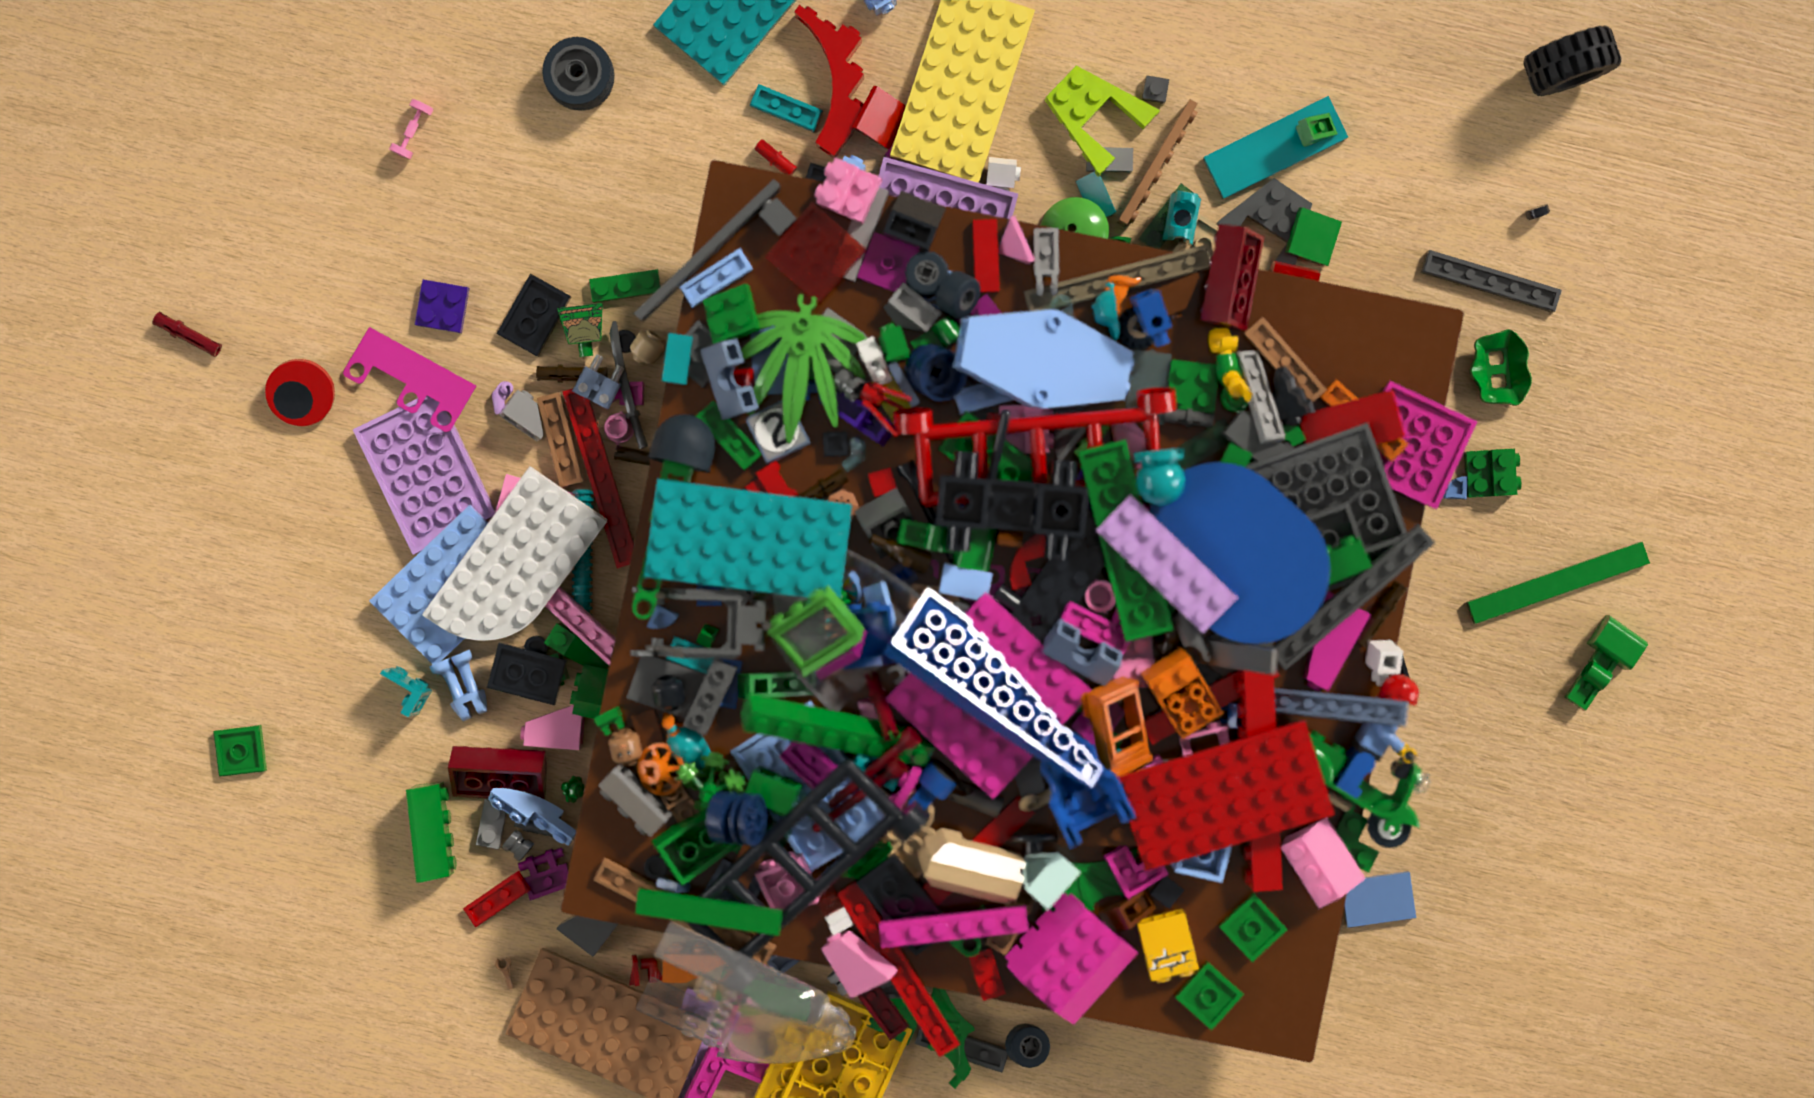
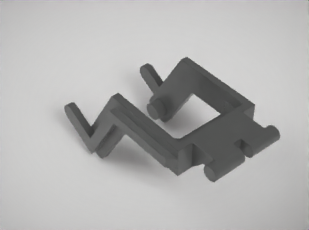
[630,587,766,659]

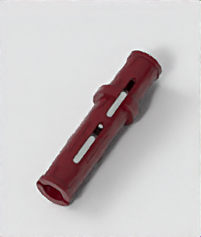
[152,311,222,357]
[864,671,899,741]

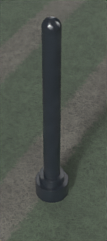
[986,410,1011,479]
[896,460,954,566]

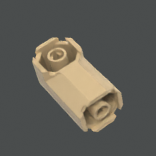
[918,828,1025,905]

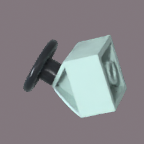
[1009,834,1080,909]

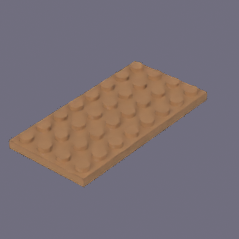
[505,948,710,1098]

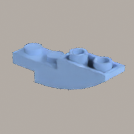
[488,788,576,846]

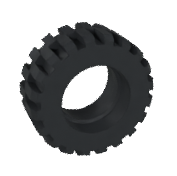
[1523,25,1622,96]

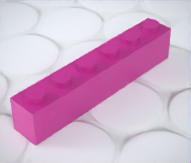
[879,905,1029,948]

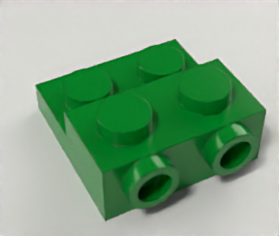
[1464,448,1522,498]

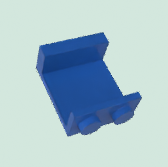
[844,601,897,670]

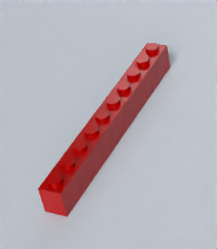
[1236,647,1282,892]

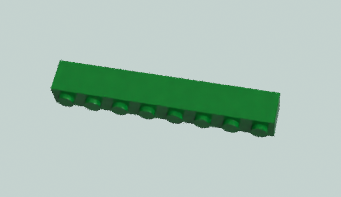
[740,694,935,767]

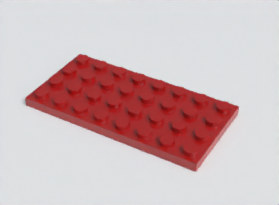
[1118,720,1335,871]

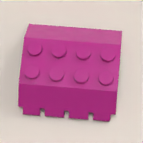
[1005,892,1138,1025]

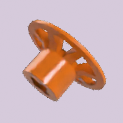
[637,743,684,796]

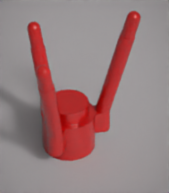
[860,382,912,437]

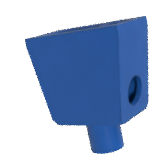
[1129,289,1172,347]

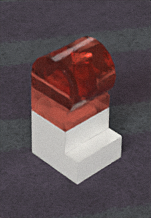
[817,885,853,936]

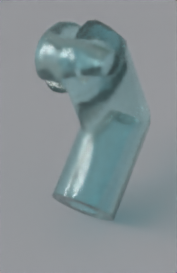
[841,436,866,473]

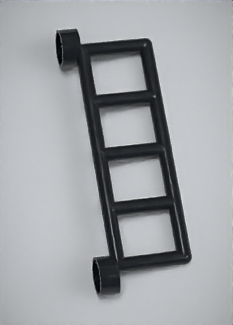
[684,759,930,1000]

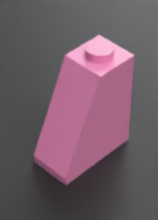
[520,705,585,750]
[821,930,897,998]

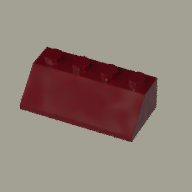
[1200,224,1264,331]
[448,746,547,800]

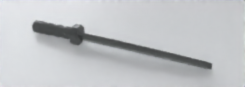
[609,321,648,449]

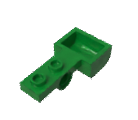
[897,518,998,573]
[1564,615,1648,711]

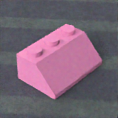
[1281,817,1365,908]

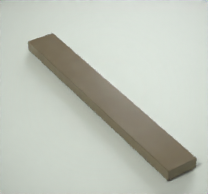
[1024,243,1213,312]

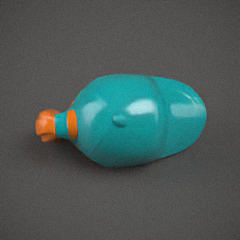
[1091,275,1141,342]
[661,712,711,769]

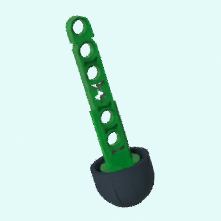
[632,414,715,619]

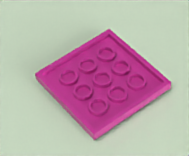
[1378,381,1477,510]

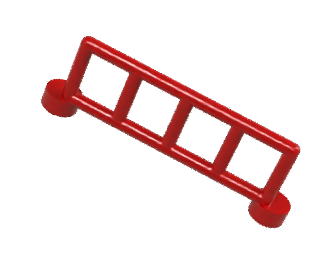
[893,387,1177,507]

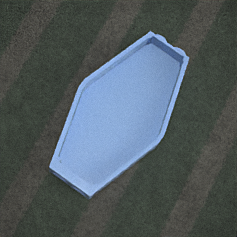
[954,310,1134,408]

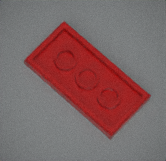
[1300,390,1406,445]

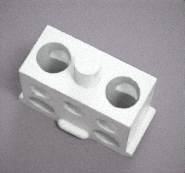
[856,336,892,385]

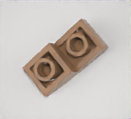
[656,777,699,823]

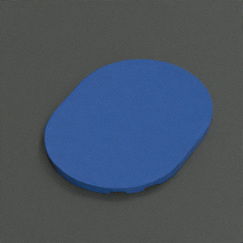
[1149,463,1330,644]

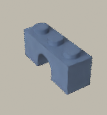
[701,339,759,420]
[1042,619,1123,686]

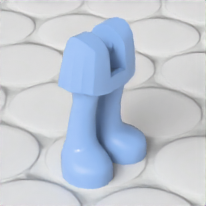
[429,649,488,722]

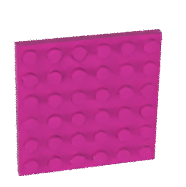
[886,592,1091,799]

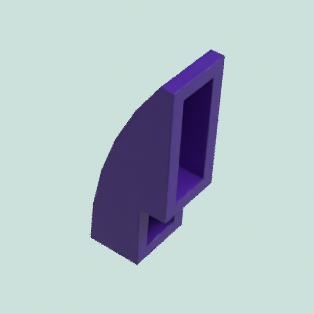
[820,390,894,447]

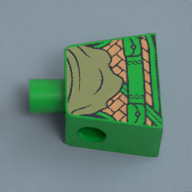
[557,303,603,357]

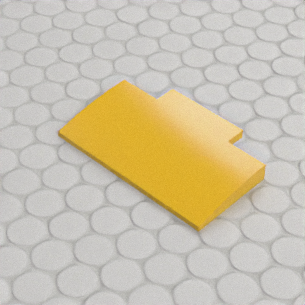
[753,990,913,1098]

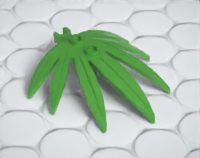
[741,295,868,444]

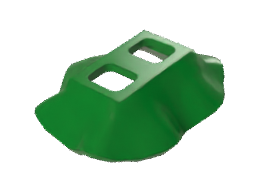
[1469,329,1532,406]

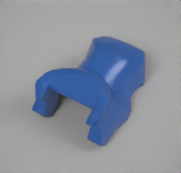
[1041,733,1136,849]

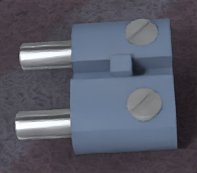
[572,355,624,410]

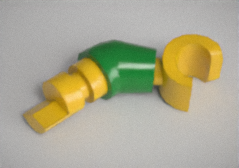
[1209,328,1252,402]

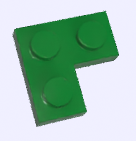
[1335,811,1379,873]

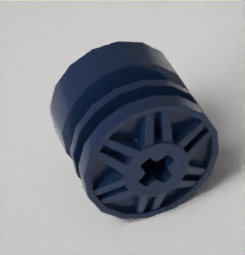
[905,344,967,401]
[706,791,767,846]

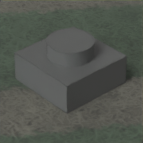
[1142,75,1169,104]

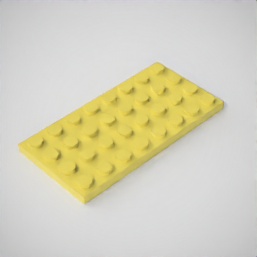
[890,0,1035,183]

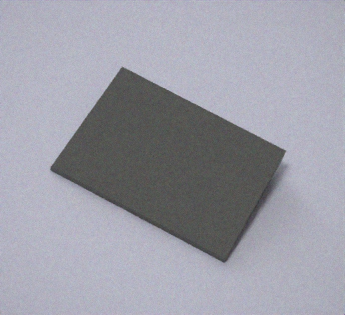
[1246,423,1416,592]

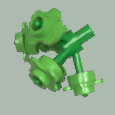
[676,752,745,812]

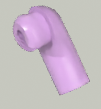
[492,381,513,415]

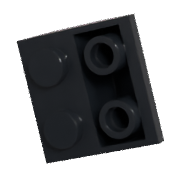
[883,191,946,251]

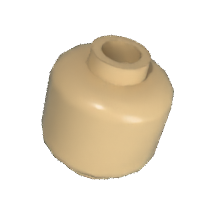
[630,329,664,365]

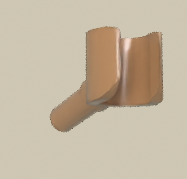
[495,957,513,989]

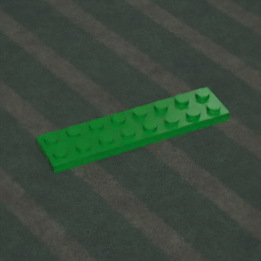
[1078,439,1174,642]

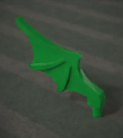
[1042,846,1140,914]
[927,987,975,1089]

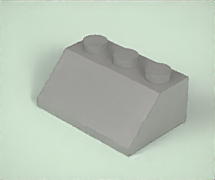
[599,764,672,836]

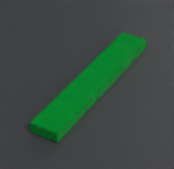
[635,888,783,936]

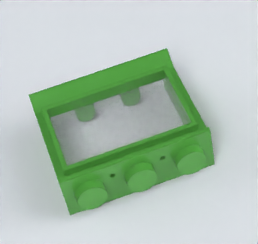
[768,585,864,677]

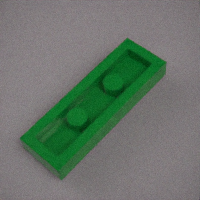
[589,269,661,303]
[695,400,762,470]

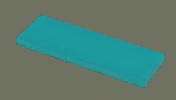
[1203,96,1348,199]

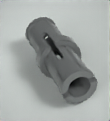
[1164,408,1214,428]

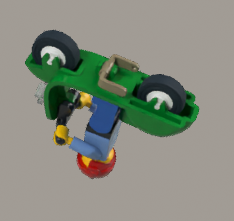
[1309,674,1431,848]

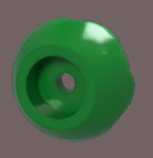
[1221,387,1249,412]

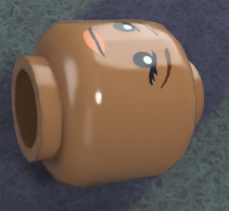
[608,729,643,766]

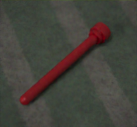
[828,727,921,808]
[812,757,908,833]

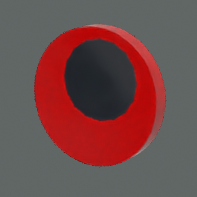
[265,359,335,426]

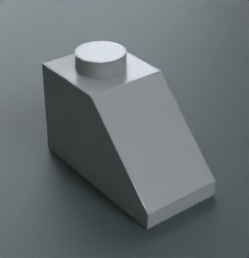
[499,390,543,441]

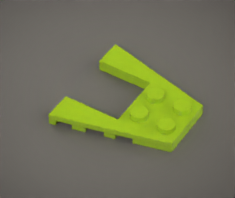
[1045,65,1160,177]

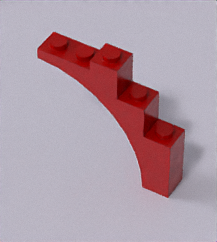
[794,4,865,159]

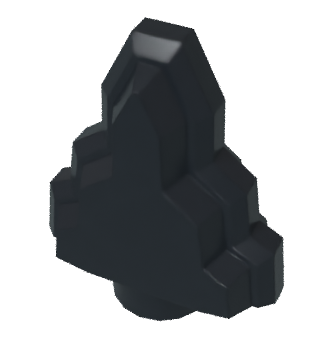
[1272,366,1315,426]

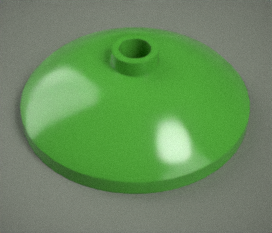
[1041,197,1109,239]

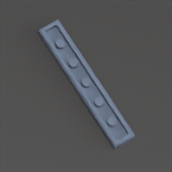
[1274,688,1409,727]

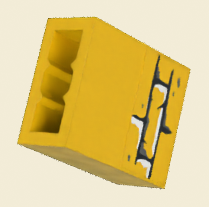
[1136,909,1199,983]

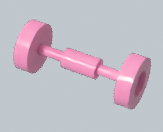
[389,99,434,160]

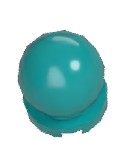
[1134,449,1185,506]

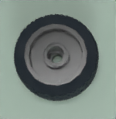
[542,37,615,111]

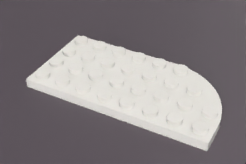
[422,466,607,641]

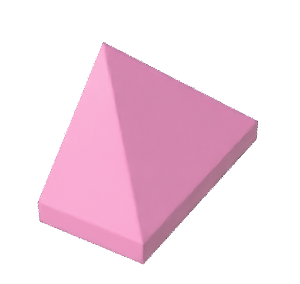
[998,216,1034,265]
[1111,423,1145,469]

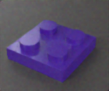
[415,279,470,333]

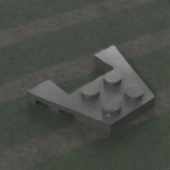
[1216,178,1312,265]

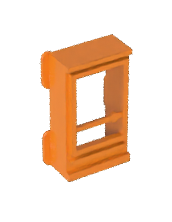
[1081,676,1153,777]

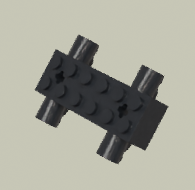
[935,451,1089,560]
[992,505,1107,645]

